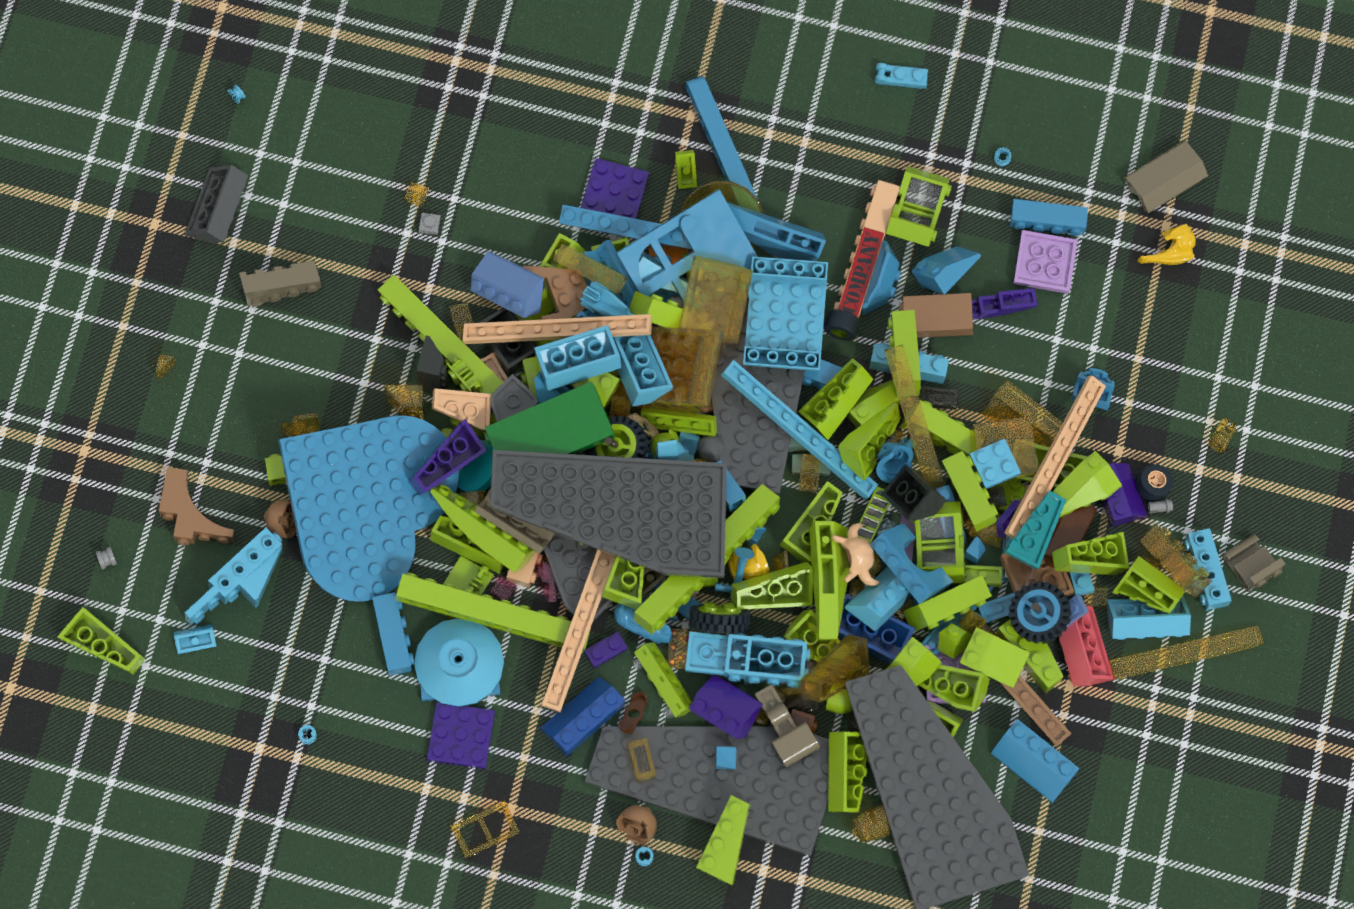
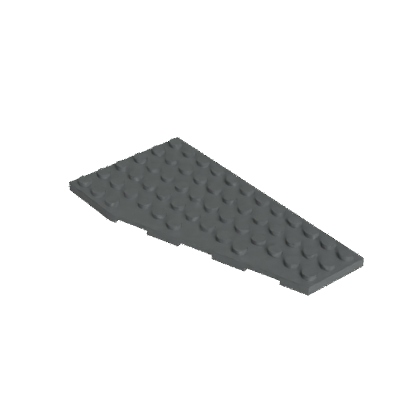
[701,278,805,495]
[490,450,727,578]
[844,665,1029,909]
[585,726,829,857]

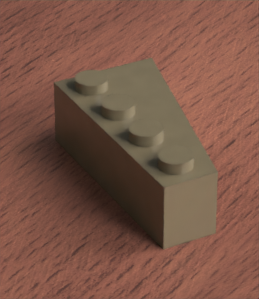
[239,260,322,307]

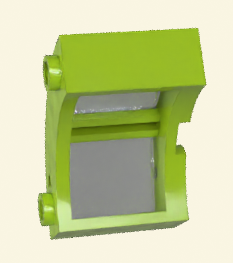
[886,166,952,247]
[911,501,965,583]

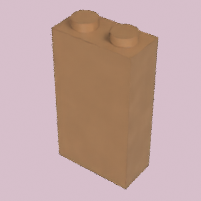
[900,293,973,338]

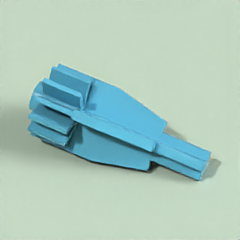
[580,281,634,317]

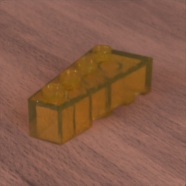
[1140,525,1212,597]
[800,634,870,703]

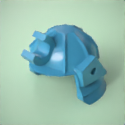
[876,437,916,483]

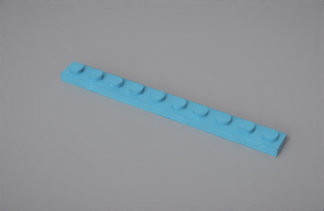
[721,360,878,500]

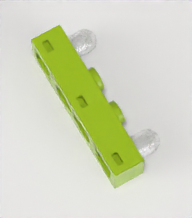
[632,642,692,719]

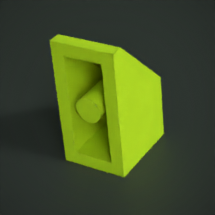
[938,623,973,659]

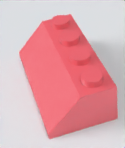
[1059,606,1114,687]

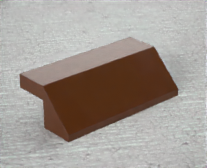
[1044,505,1097,568]

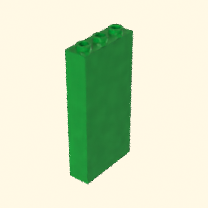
[484,381,616,455]

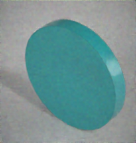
[458,440,494,494]

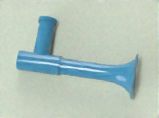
[714,547,755,598]

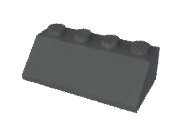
[185,165,248,243]

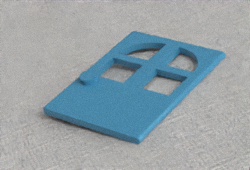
[616,189,758,333]

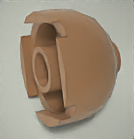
[264,499,297,538]
[616,805,657,845]

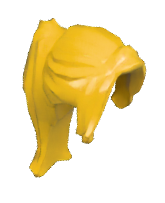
[1138,224,1196,265]
[728,544,769,580]

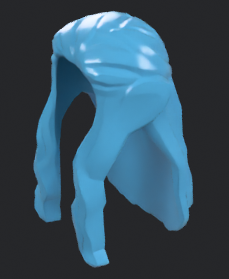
[614,599,678,644]

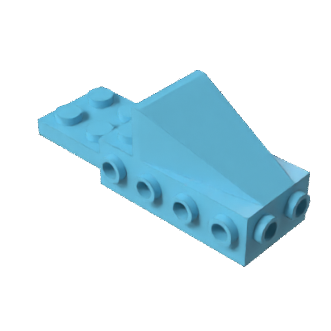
[185,528,282,625]
[685,632,811,688]

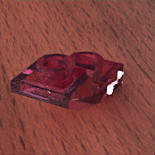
[537,561,556,603]

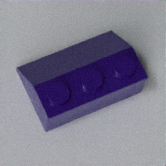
[1102,463,1148,527]
[689,675,763,739]

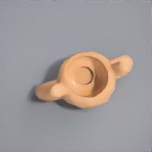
[832,523,880,586]

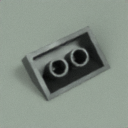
[479,308,538,377]
[416,335,448,393]
[881,464,947,522]

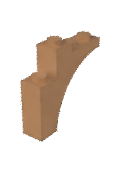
[159,467,236,546]

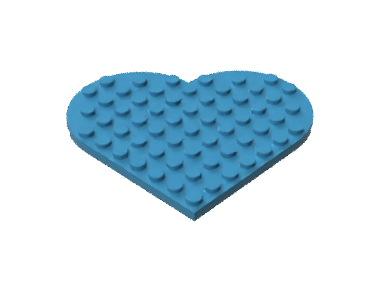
[278,416,459,601]

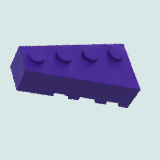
[409,419,487,496]

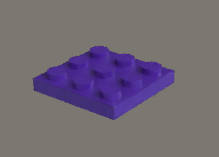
[580,158,649,219]
[427,702,495,769]

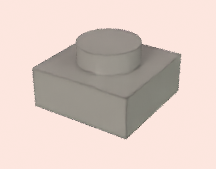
[419,213,441,235]

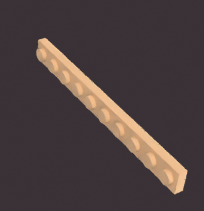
[463,314,652,344]
[1004,375,1106,539]
[542,550,616,712]

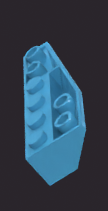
[727,202,826,261]

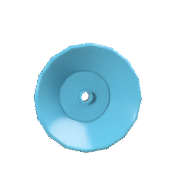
[414,618,504,707]

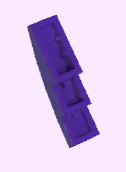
[972,288,1038,320]

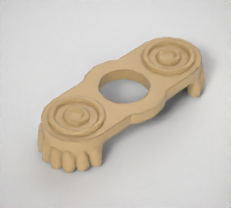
[626,413,659,443]

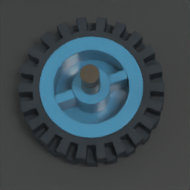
[1009,581,1071,644]

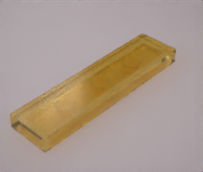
[553,244,628,295]

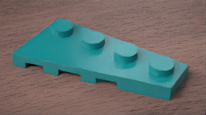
[1003,491,1066,569]

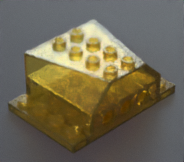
[610,327,724,414]

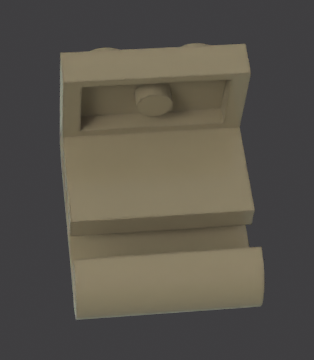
[1222,534,1285,592]

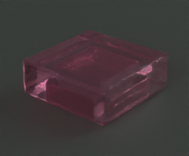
[490,576,517,601]

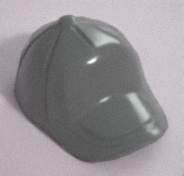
[696,426,724,462]

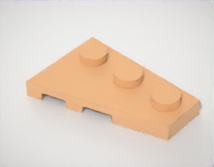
[432,389,491,433]

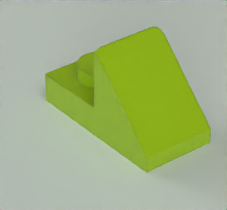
[675,150,697,189]

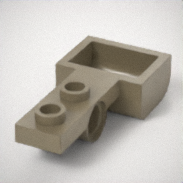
[755,684,820,767]

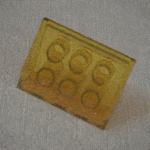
[679,256,753,345]

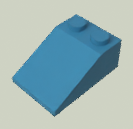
[911,246,981,295]

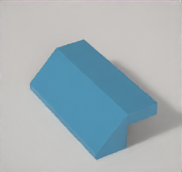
[573,240,638,308]

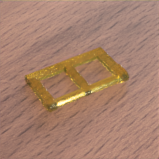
[451,801,520,858]

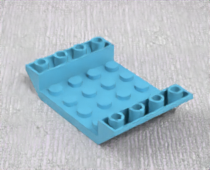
[743,257,828,371]

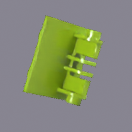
[446,358,482,392]
[443,556,494,596]

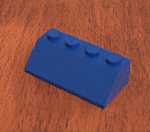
[838,594,915,665]
[540,677,625,757]

